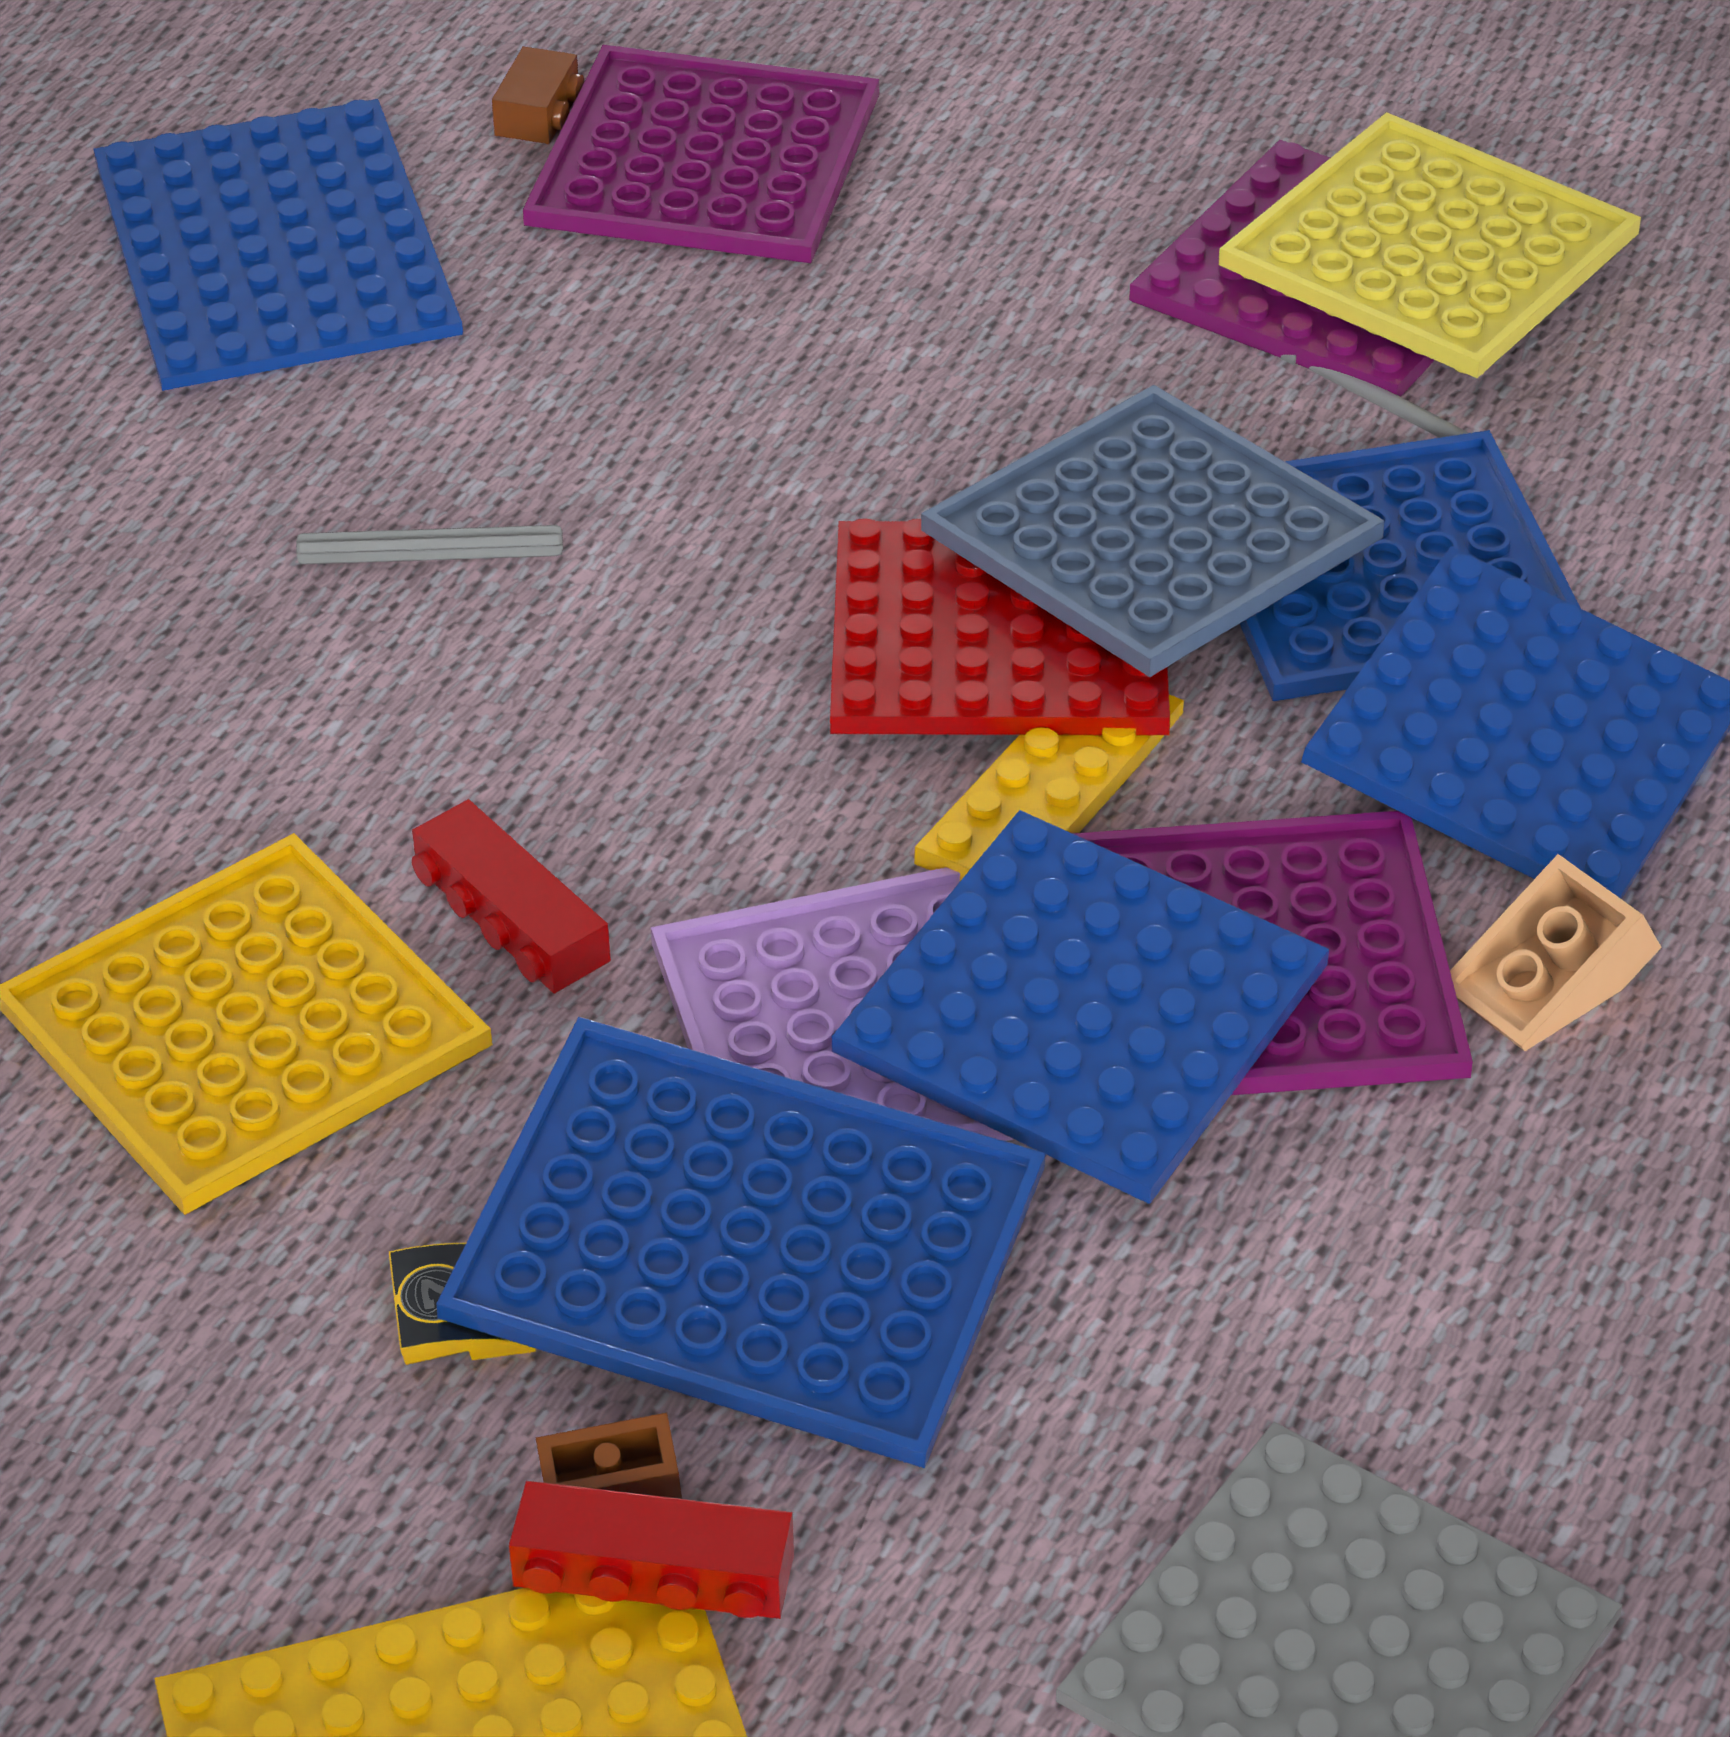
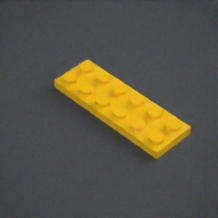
[914,694,1184,881]

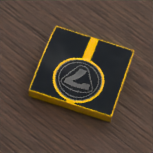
[389,1243,536,1365]

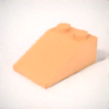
[1450,854,1662,1051]

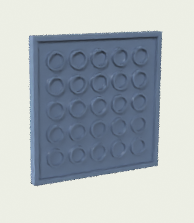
[921,385,1384,677]

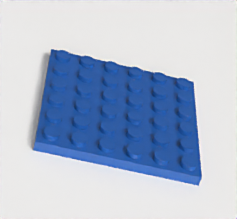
[1240,430,1581,701]
[1301,546,1730,899]
[832,810,1329,1204]

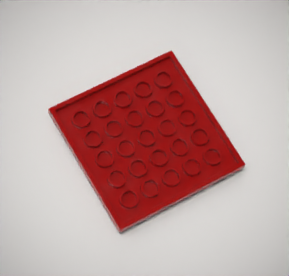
[830,518,1170,735]

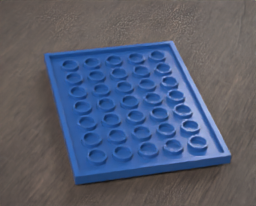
[93,99,463,391]
[436,1017,1046,1468]

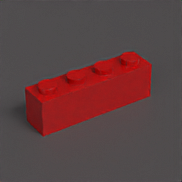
[412,799,611,994]
[509,1481,794,1619]

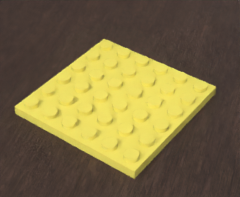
[1219,112,1641,378]

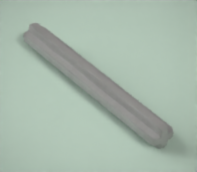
[296,525,563,564]

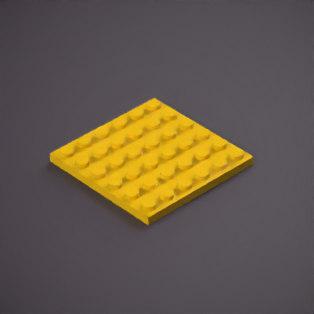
[0,833,493,1215]

